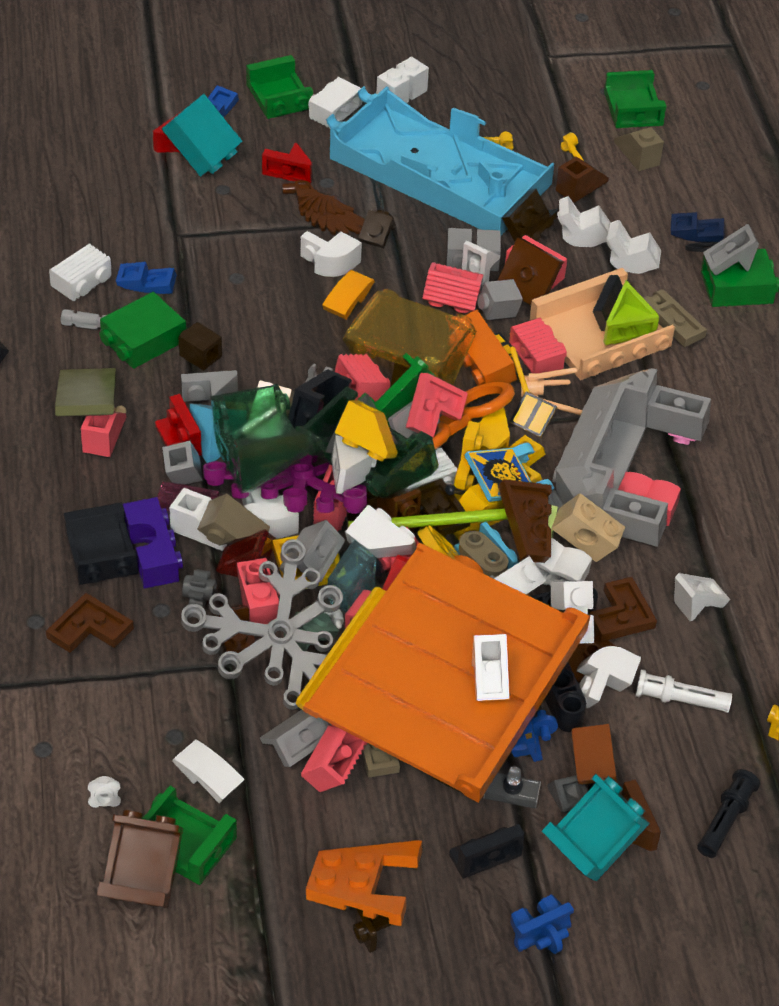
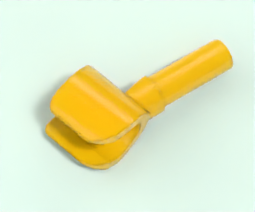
[483,131,514,150]
[560,132,584,161]

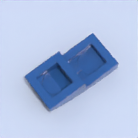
[208,85,239,117]
[116,262,177,294]

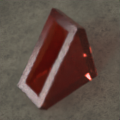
[216,529,277,577]

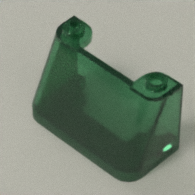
[210,384,313,494]
[300,386,439,497]

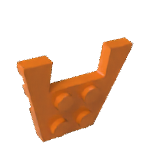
[306,840,422,926]

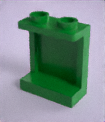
[246,55,313,119]
[604,70,666,128]
[358,353,436,431]
[142,785,237,885]

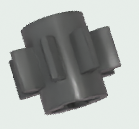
[182,569,217,607]

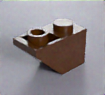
[556,157,609,203]
[377,488,421,534]

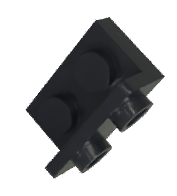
[449,824,525,879]

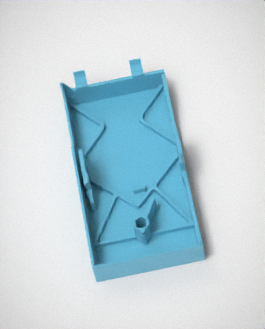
[326,86,554,235]

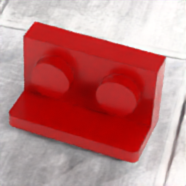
[155,394,202,456]

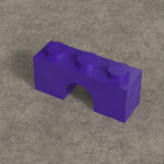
[123,497,183,589]

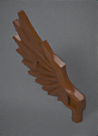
[282,180,365,235]

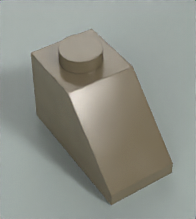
[614,127,664,171]
[197,494,270,546]

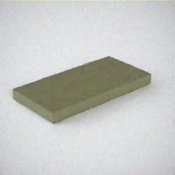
[55,368,116,417]

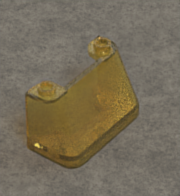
[343,289,477,385]

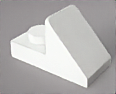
[462,241,500,292]
[674,573,730,621]
[472,634,509,701]

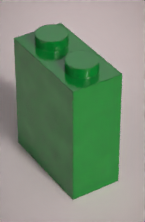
[701,249,779,307]
[99,291,186,369]

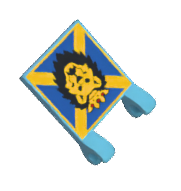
[464,443,554,502]

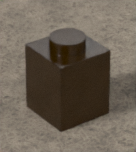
[179,322,222,371]

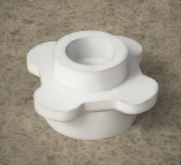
[88,776,121,808]

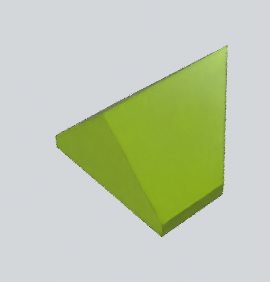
[603,280,659,345]

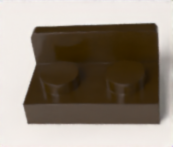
[502,189,559,241]
[417,478,470,537]

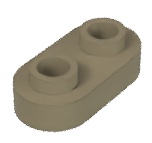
[459,531,508,577]

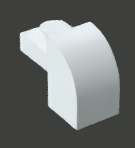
[557,196,611,247]
[606,220,661,274]
[300,231,362,277]
[242,486,299,539]
[577,646,641,708]

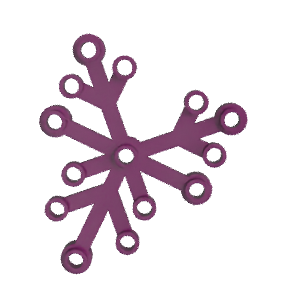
[203,440,372,514]

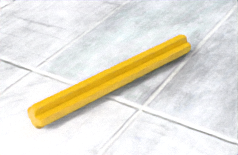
[296,587,386,710]

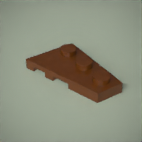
[498,479,552,563]

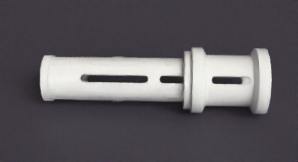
[635,669,732,713]

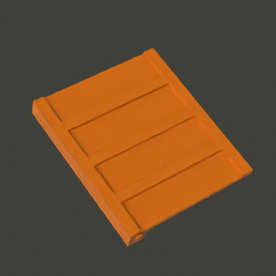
[303,542,590,803]

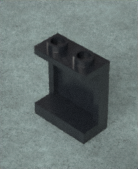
[283,369,352,450]
[64,502,138,585]

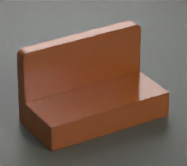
[572,724,617,784]

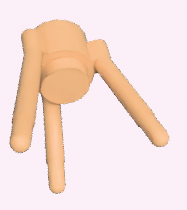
[521,368,582,415]

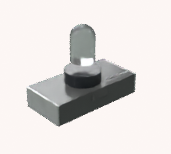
[484,766,541,809]

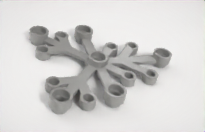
[181,539,343,710]

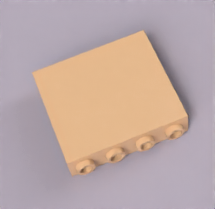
[530,268,675,380]

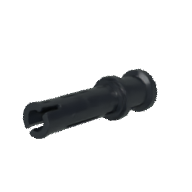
[697,769,761,858]

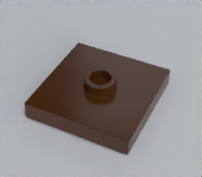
[497,237,564,305]

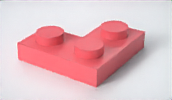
[406,373,468,437]

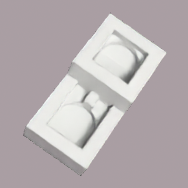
[172,739,245,803]

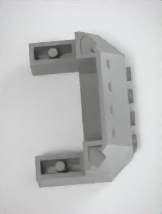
[553,368,711,547]

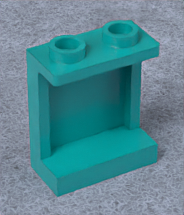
[542,774,650,881]

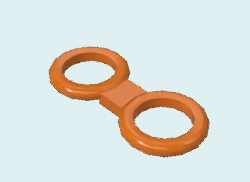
[394,382,515,459]

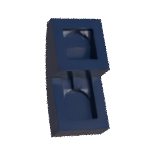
[671,212,725,242]

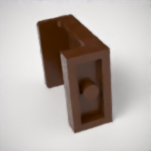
[97,810,184,909]

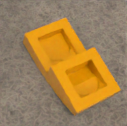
[322,270,375,320]

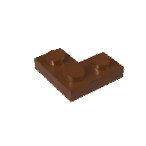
[589,577,657,642]
[46,593,134,653]

